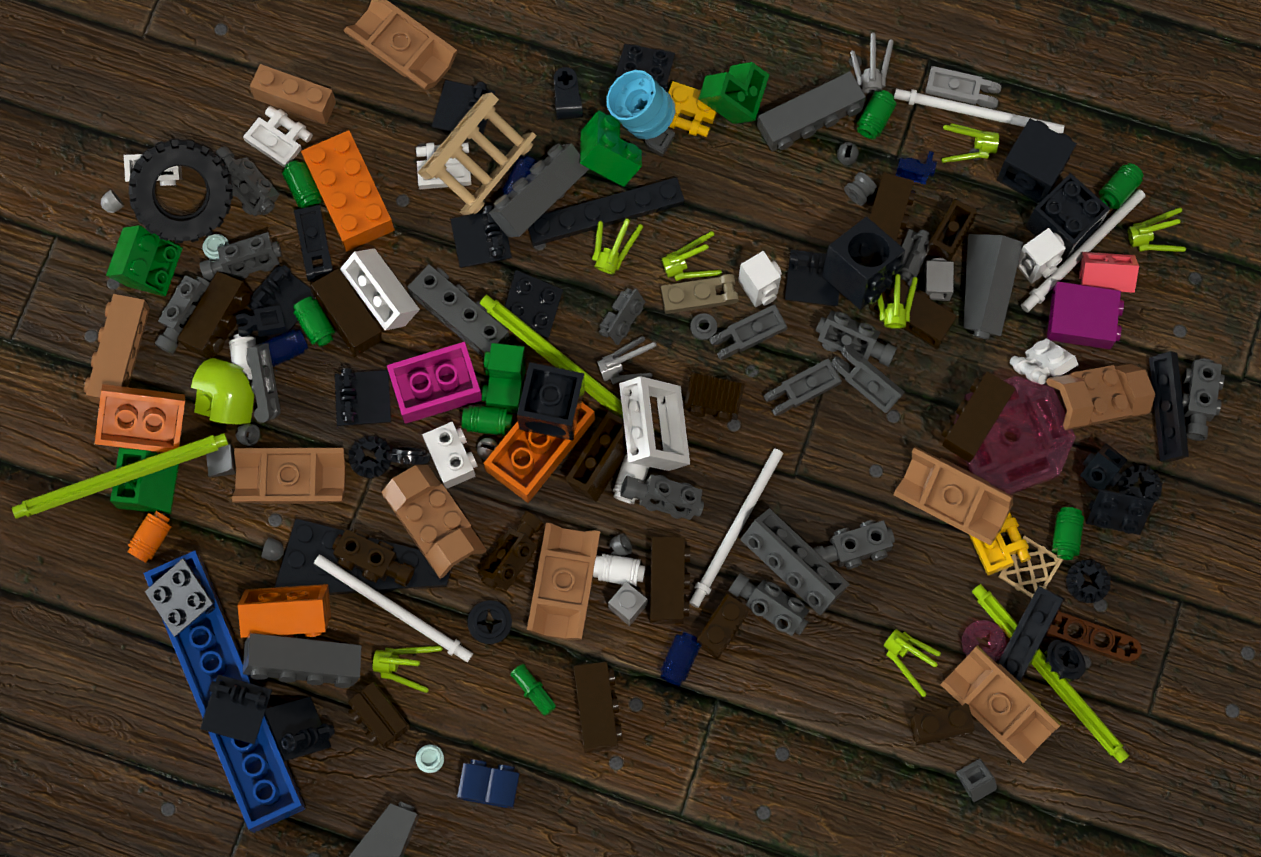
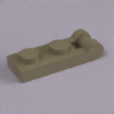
[661,274,739,314]

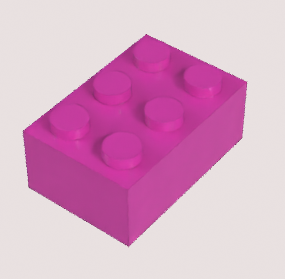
[387,342,482,424]

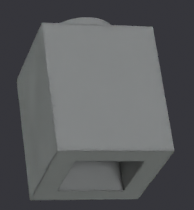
[923,258,954,301]
[608,582,647,626]

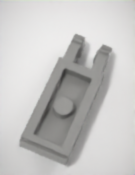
[925,66,1001,108]

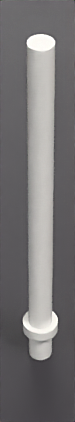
[894,88,1065,133]
[1021,189,1146,312]
[689,449,783,608]
[314,554,473,663]

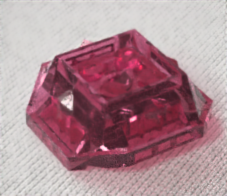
[954,376,1076,495]

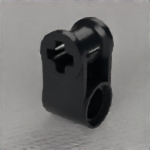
[554,67,583,121]

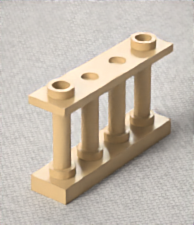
[418,92,537,215]

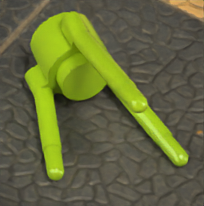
[941,123,999,163]
[1128,208,1186,252]
[592,218,643,275]
[661,231,722,281]
[877,274,918,329]
[884,629,941,697]
[373,646,443,693]

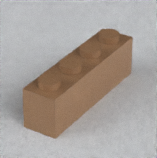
[84,294,150,404]

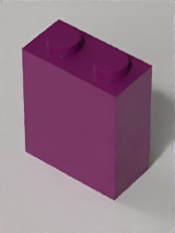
[1047,282,1124,349]

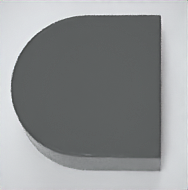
[645,128,675,157]

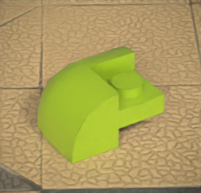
[191,358,254,424]

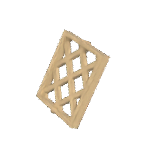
[998,536,1063,598]

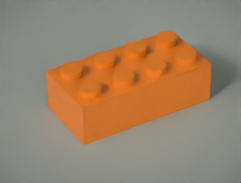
[301,130,395,252]
[484,402,595,503]

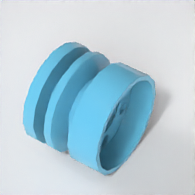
[607,70,675,140]

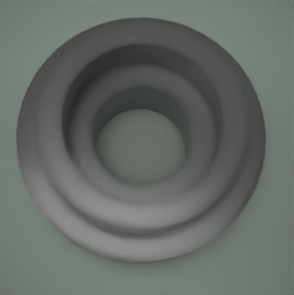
[690,314,717,340]

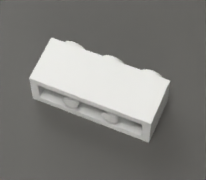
[340,248,420,331]

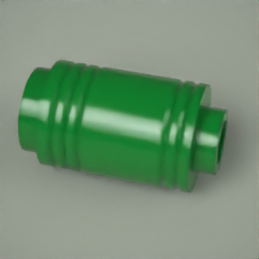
[857,90,897,140]
[282,161,321,208]
[1099,163,1144,209]
[293,296,335,347]
[462,405,513,435]
[1052,507,1084,560]

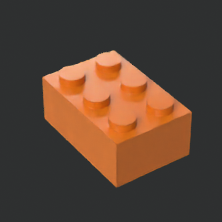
[94,384,185,453]
[238,584,331,638]

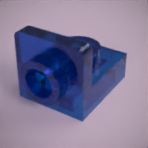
[896,151,937,185]

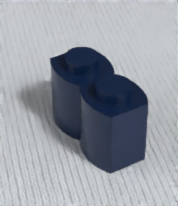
[457,760,520,809]

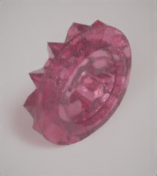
[961,620,1006,662]

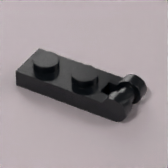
[294,205,334,282]

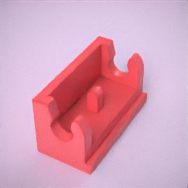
[1079,252,1139,293]

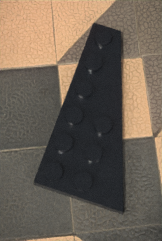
[275,518,453,595]

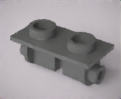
[900,229,930,286]
[599,288,645,345]

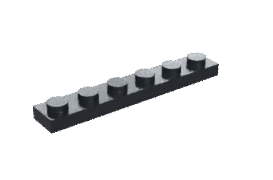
[528,177,685,247]

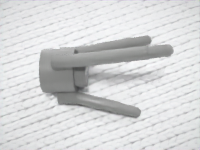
[850,33,894,94]
[597,336,657,384]

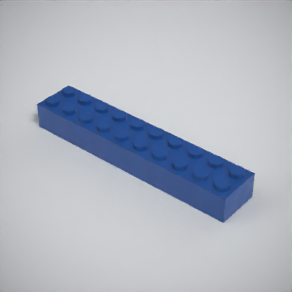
[143,551,306,833]

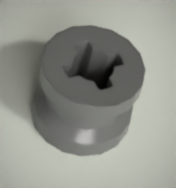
[844,172,878,206]

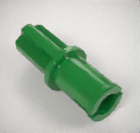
[510,664,556,716]

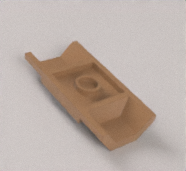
[344,0,457,90]
[1046,364,1155,430]
[893,446,1013,545]
[232,448,346,504]
[382,465,486,579]
[527,523,600,640]
[940,645,1061,763]

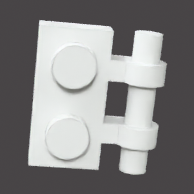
[243,106,313,168]
[416,143,472,189]
[1010,338,1078,385]

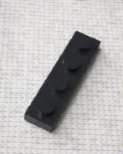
[1149,351,1189,463]
[997,585,1065,683]

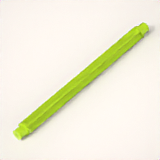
[479,295,623,418]
[12,433,229,519]
[971,584,1129,763]

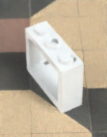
[619,376,690,471]

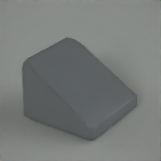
[206,444,236,478]
[956,759,997,802]

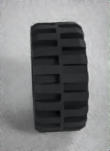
[129,138,233,243]

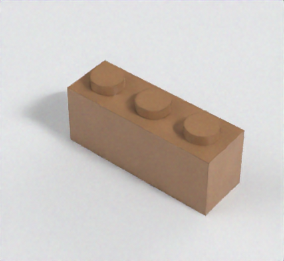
[250,64,336,125]

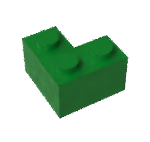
[698,62,770,124]
[580,110,642,187]
[482,343,526,414]

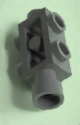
[215,146,280,216]
[199,232,282,282]
[154,275,210,355]
[816,310,897,367]
[1182,359,1225,441]
[620,475,704,520]
[812,520,895,569]
[729,573,810,636]

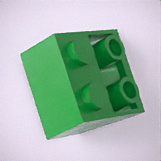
[106,225,183,296]
[110,448,179,514]

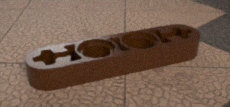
[1046,611,1142,663]

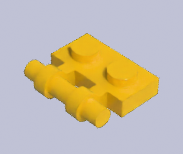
[668,81,717,137]
[969,512,1031,575]

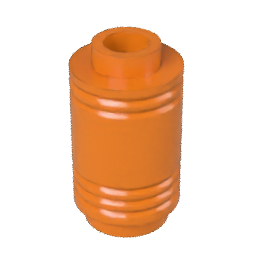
[127,511,172,563]

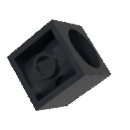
[996,118,1077,203]
[1026,173,1110,262]
[822,216,905,310]
[517,362,585,441]

